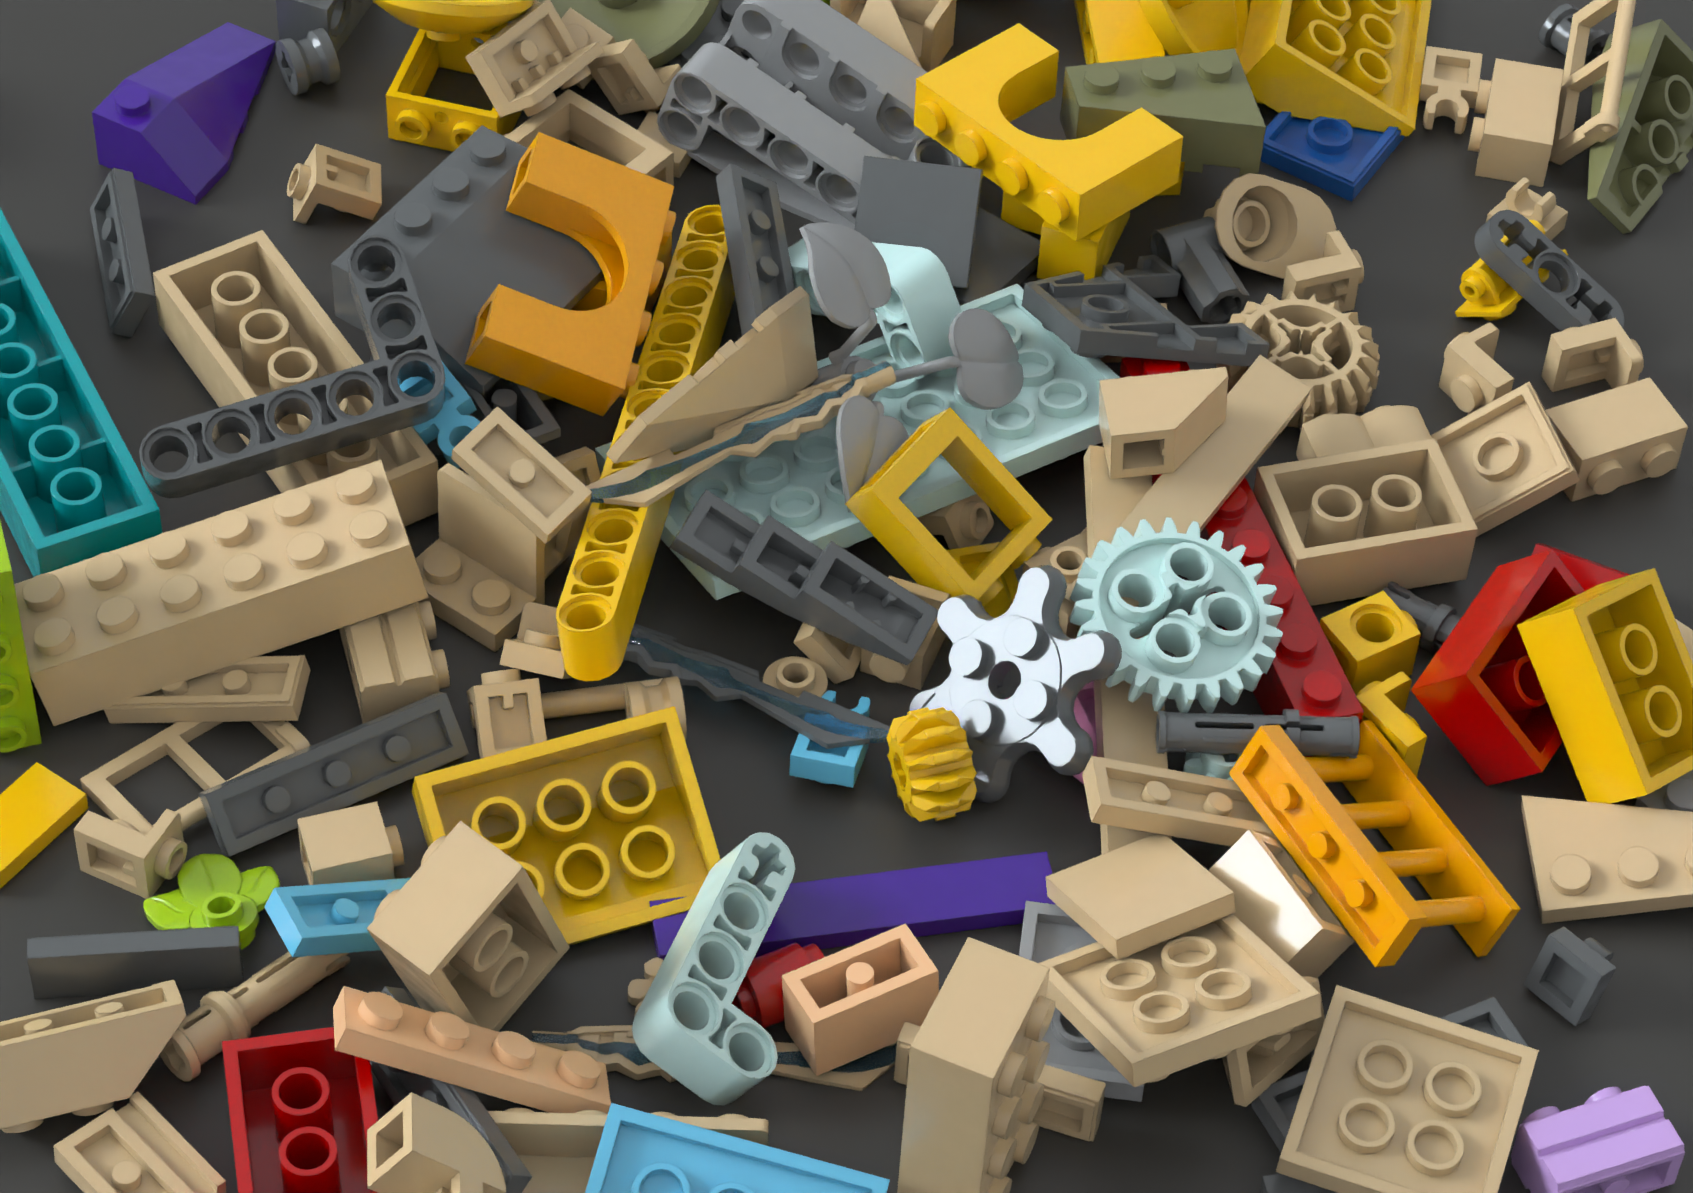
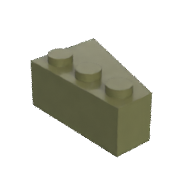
[1060,49,1266,177]

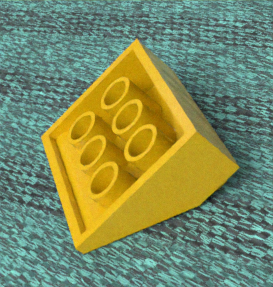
[1240,0,1432,136]
[412,706,721,946]

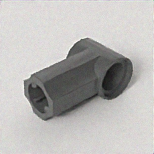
[1150,216,1250,324]

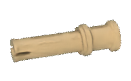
[159,951,350,1081]

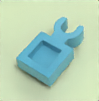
[399,362,480,468]
[789,690,870,788]

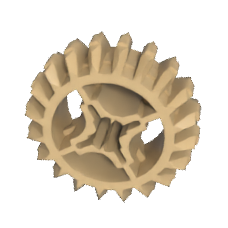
[1216,291,1380,434]

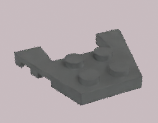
[1021,255,1270,367]

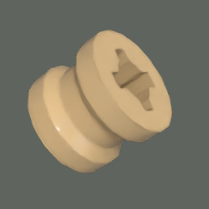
[624,676,687,740]

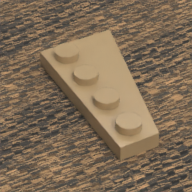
[1521,795,1693,924]

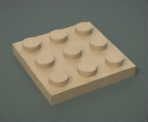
[1039,914,1322,1087]
[1276,985,1539,1193]

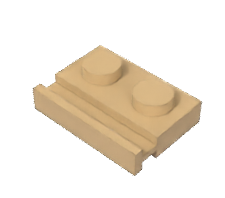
[53,1091,226,1193]

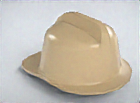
[1203,173,1336,279]

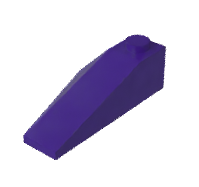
[92,22,276,205]

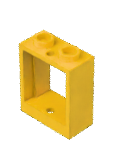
[386,23,522,152]
[845,407,1053,607]

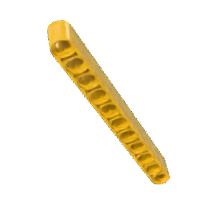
[556,205,735,682]

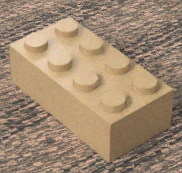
[897,937,1055,1193]

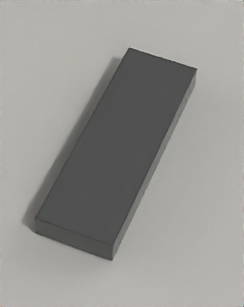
[90,168,155,338]
[27,926,244,999]

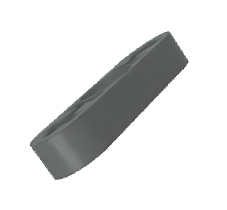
[1475,210,1625,331]

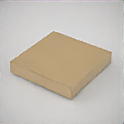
[1431,382,1581,537]
[1046,834,1235,960]

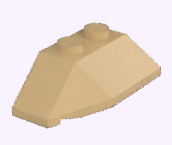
[0,980,186,1133]

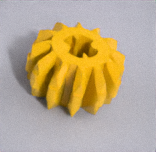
[886,707,977,822]

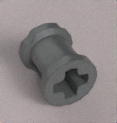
[1539,3,1609,66]

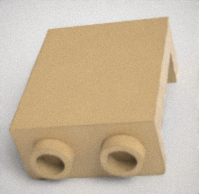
[451,406,592,579]

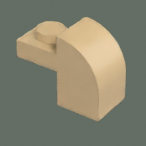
[367,1092,506,1193]

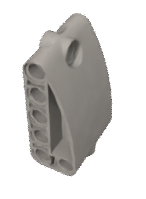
[657,0,970,229]

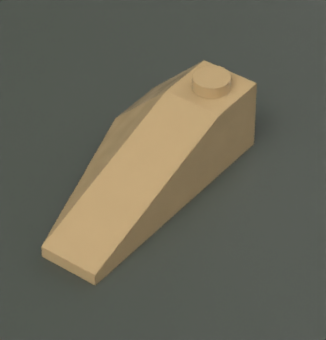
[606,286,819,463]

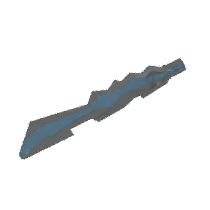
[623,623,890,749]

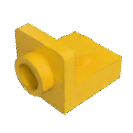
[1356,671,1427,777]

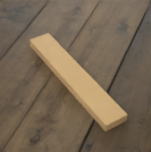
[1060,355,1312,616]

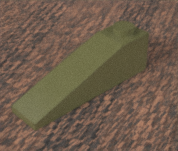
[1587,19,1693,234]

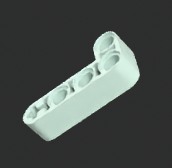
[788,238,962,379]
[632,832,795,1106]

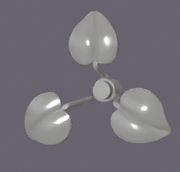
[799,222,1024,512]

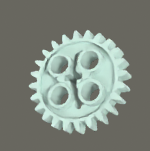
[1069,517,1283,713]

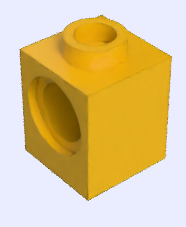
[1320,590,1421,695]

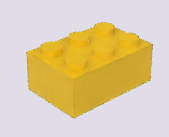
[1517,568,1693,804]

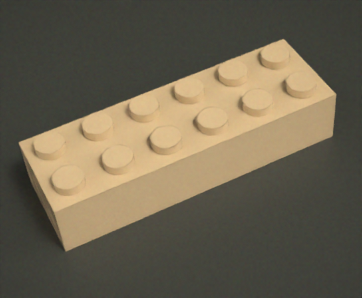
[153,230,438,526]
[14,460,429,726]

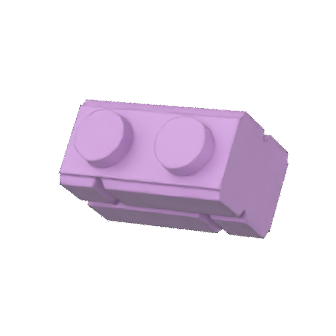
[1511,1085,1685,1193]

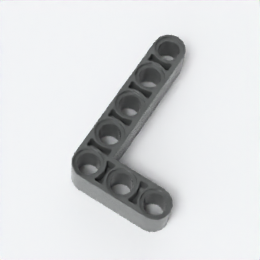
[139,234,445,499]

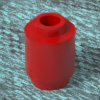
[731,943,824,1028]

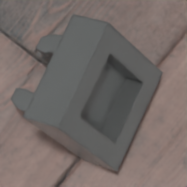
[1523,926,1616,1027]

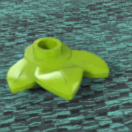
[143,854,280,950]

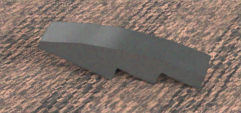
[669,489,938,666]

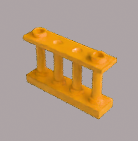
[1229,720,1521,967]

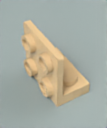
[416,463,545,652]

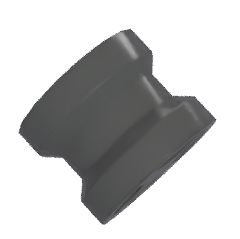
[276,28,340,95]

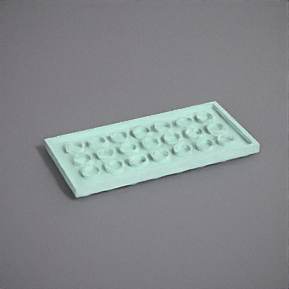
[595,284,1120,600]

